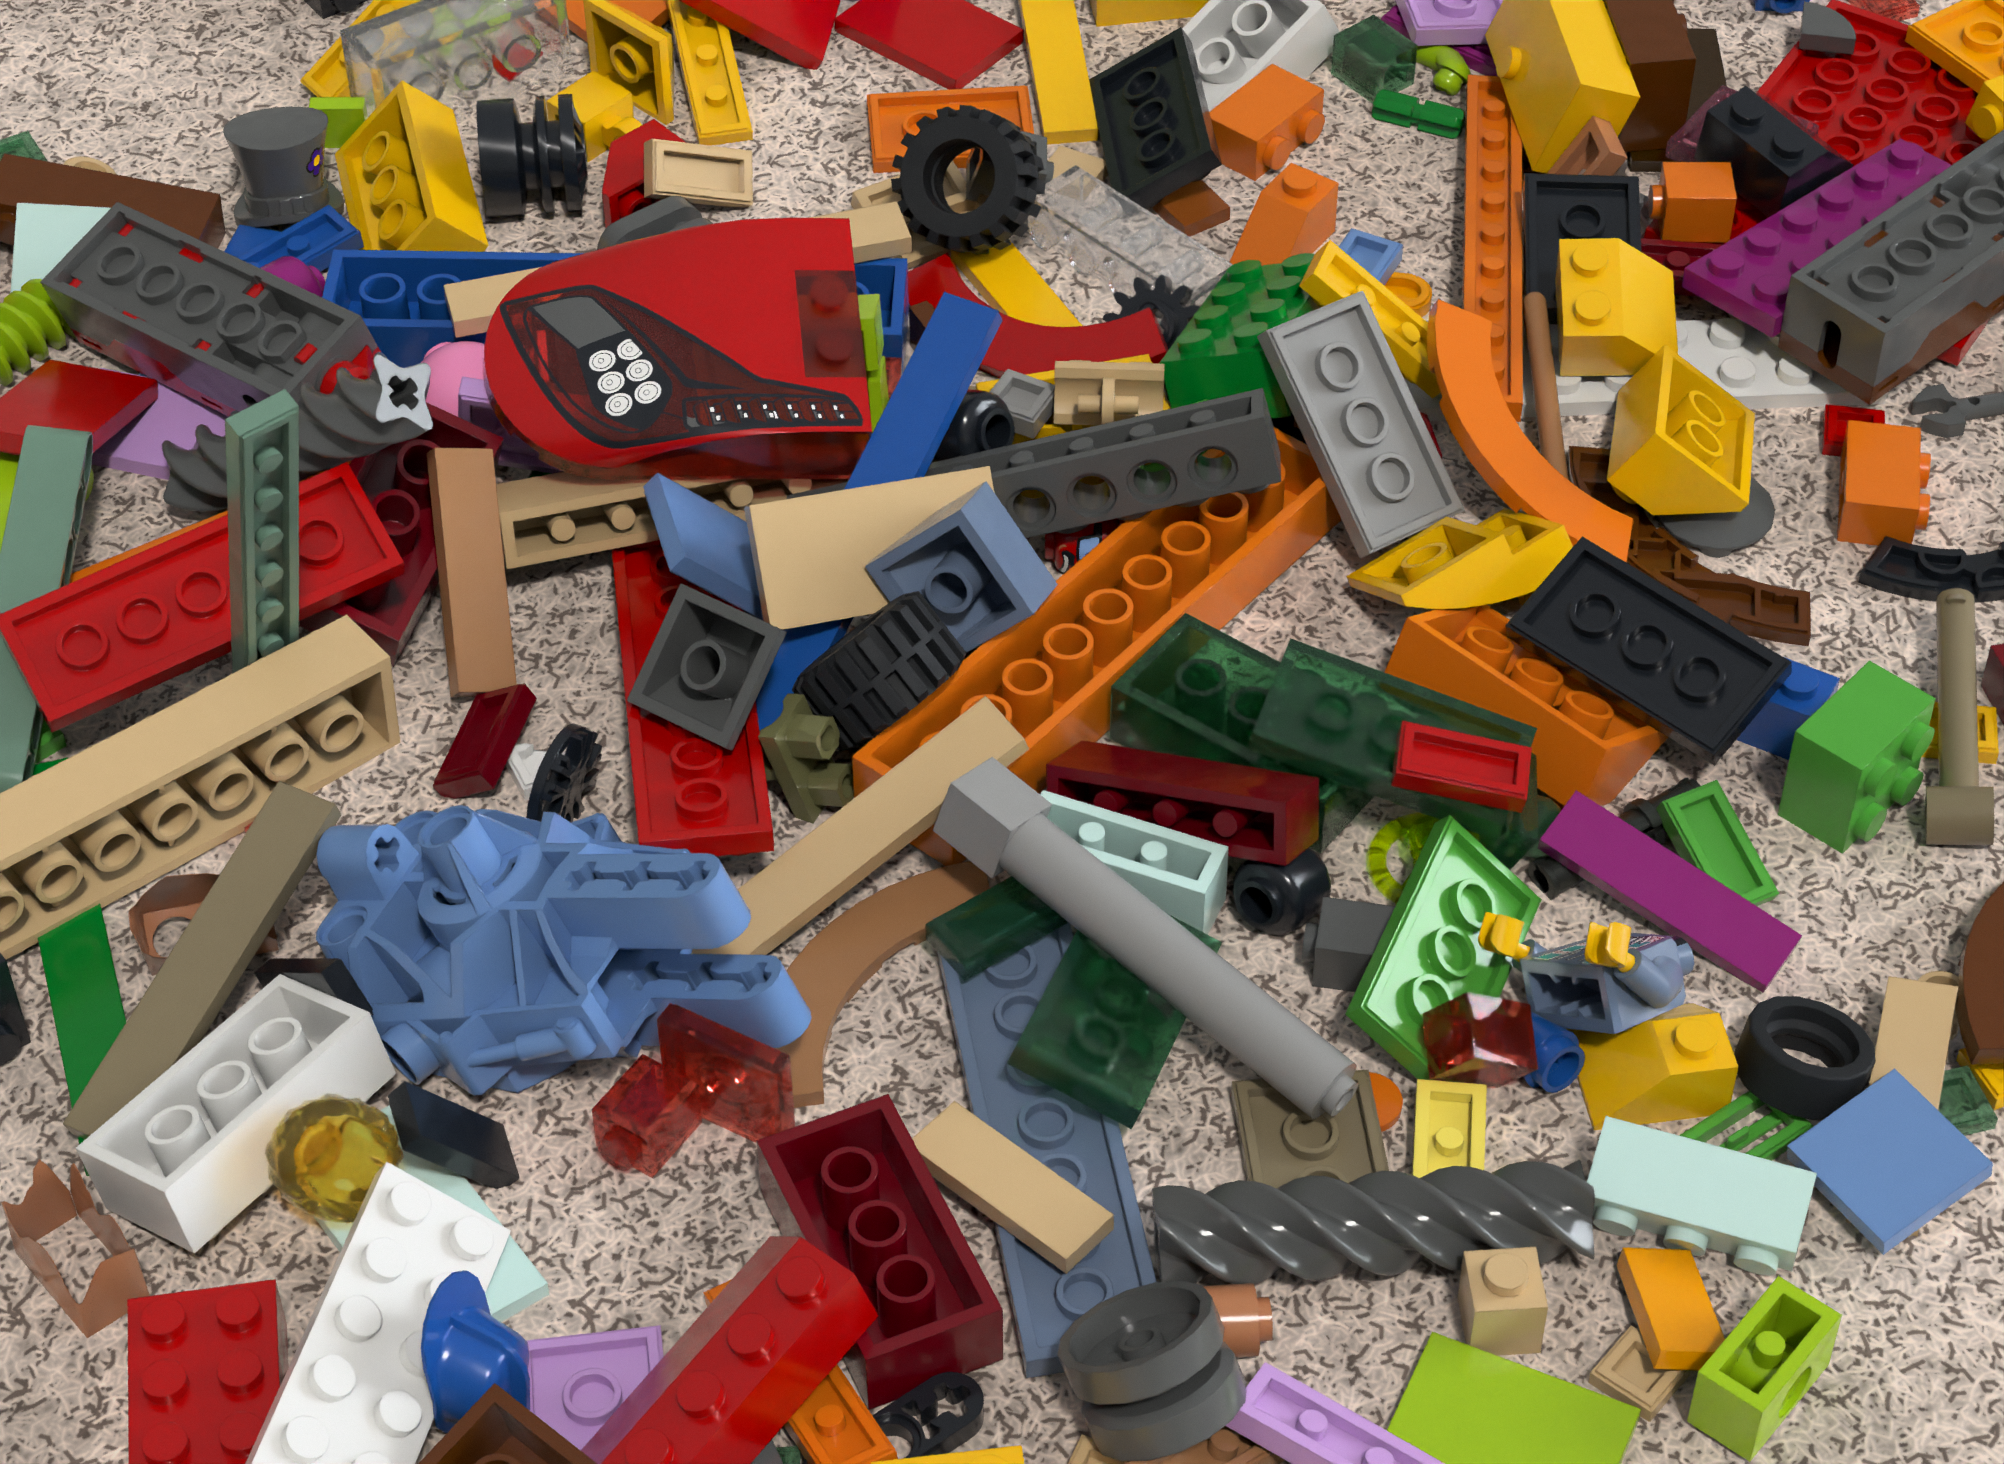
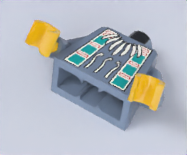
[1478,912,1694,1034]

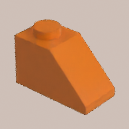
[1228,163,1339,268]

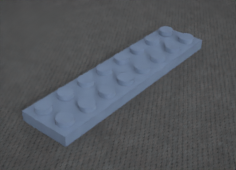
[933,903,1157,1378]

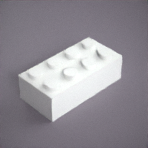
[76,974,396,1253]

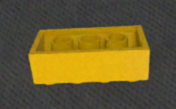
[335,80,489,252]

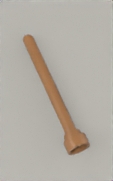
[1523,292,1568,479]

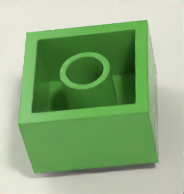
[1778,660,1936,854]

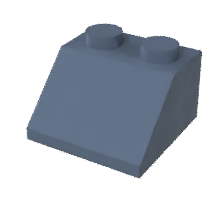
[865,481,1058,653]

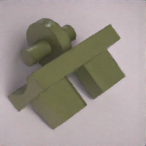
[758,693,854,824]

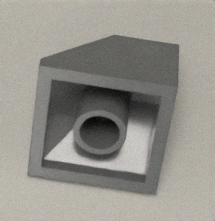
[627,584,787,751]

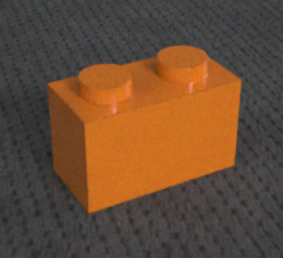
[1209,64,1325,181]
[1837,420,1931,546]

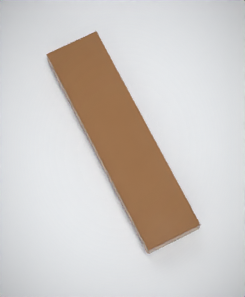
[426,448,517,697]

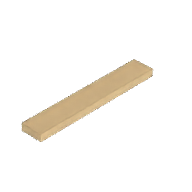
[691,696,1029,955]

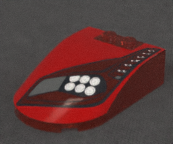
[482,218,872,480]

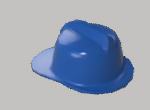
[421,1270,530,1433]

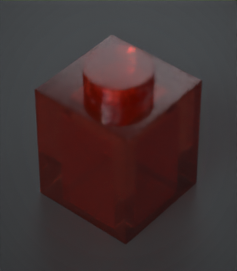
[1423,992,1538,1088]
[592,1054,702,1178]

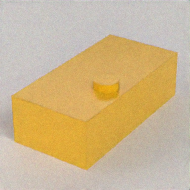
[1485,0,1640,174]

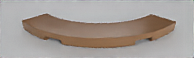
[753,861,994,1113]

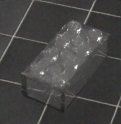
[340,0,574,119]

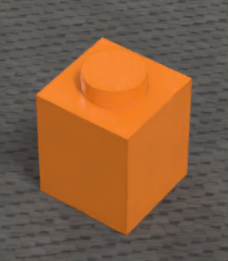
[1648,162,1737,242]

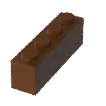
[0,153,226,249]

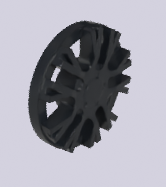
[526,723,602,823]

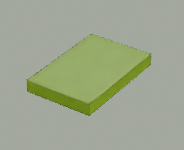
[1387,1332,1641,1464]

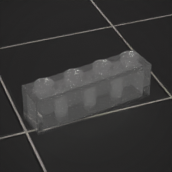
[1028,165,1233,326]

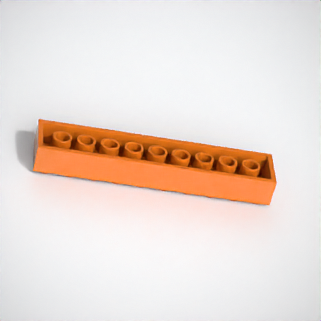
[852,427,1342,866]

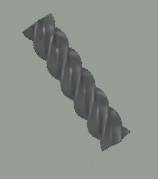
[162,352,433,512]
[1152,1160,1595,1284]

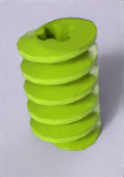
[0,279,76,386]

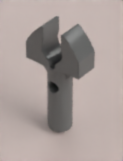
[1911,384,2004,438]

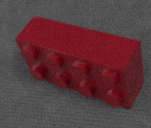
[299,402,504,667]
[756,1094,1003,1410]

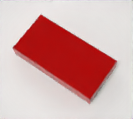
[1391,720,1532,813]

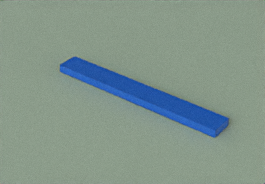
[756,292,1003,730]

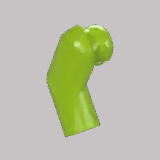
[1412,45,1471,96]

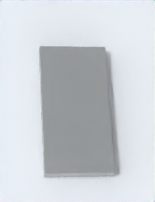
[1257,290,1465,559]

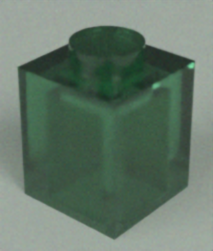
[1331,15,1417,104]

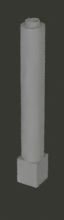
[933,757,1358,1119]

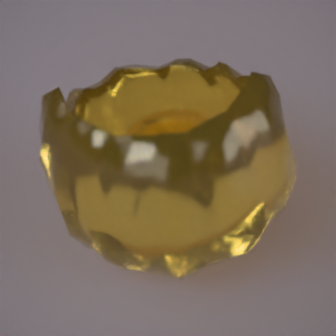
[265,1093,404,1224]

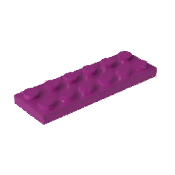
[1682,138,1951,338]

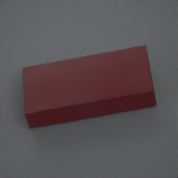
[433,683,537,799]

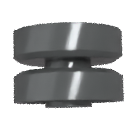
[1057,1280,1247,1462]

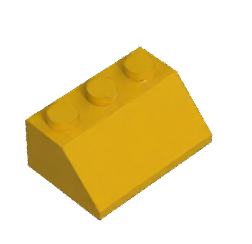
[1607,345,1755,516]

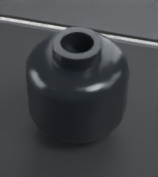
[934,389,1015,461]
[1233,847,1331,936]

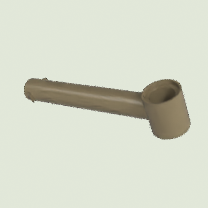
[1925,588,1994,845]

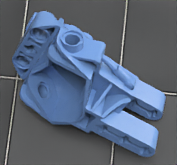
[316,805,812,1095]

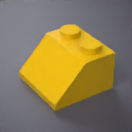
[1555,238,1678,376]

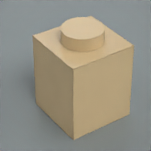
[1457,1247,1548,1356]

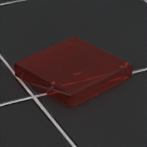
[657,1003,795,1143]

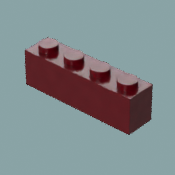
[1046,740,1319,866]

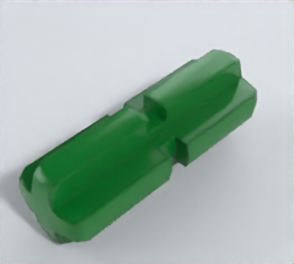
[1372,89,1465,139]

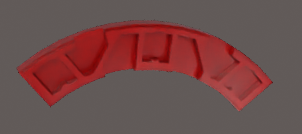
[908,253,1168,378]

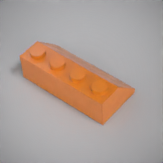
[1380,605,1668,810]

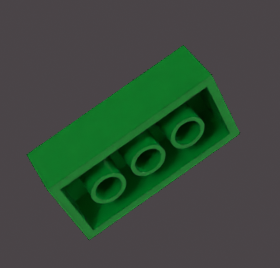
[1160,253,1321,418]

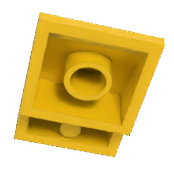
[1346,508,1573,609]

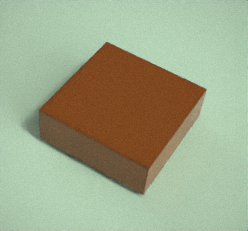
[1153,180,1231,239]

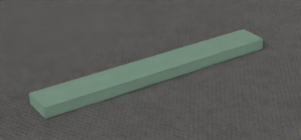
[225,389,299,674]

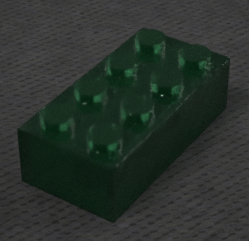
[1110,613,1398,853]

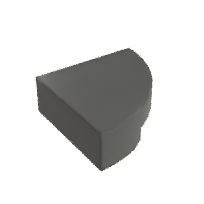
[1799,1,1856,55]

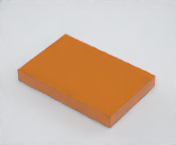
[867,85,1034,173]

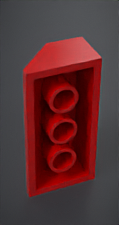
[581,1236,879,1464]

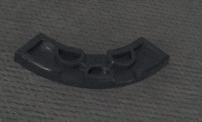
[1858,536,2004,603]

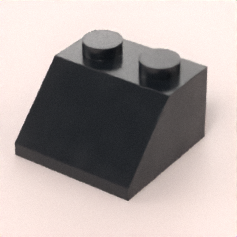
[1694,86,1854,217]

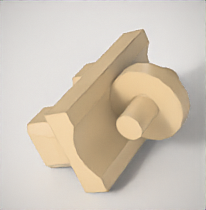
[1054,360,1165,425]

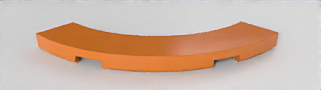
[1427,299,1633,563]

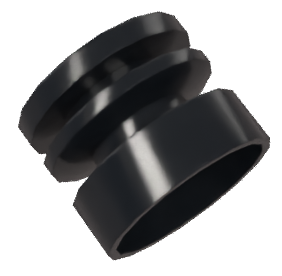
[476,94,588,218]

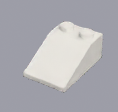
[1182,0,1344,112]

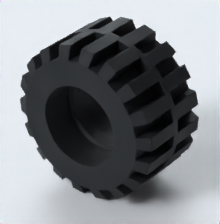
[891,105,1046,255]
[792,591,966,751]

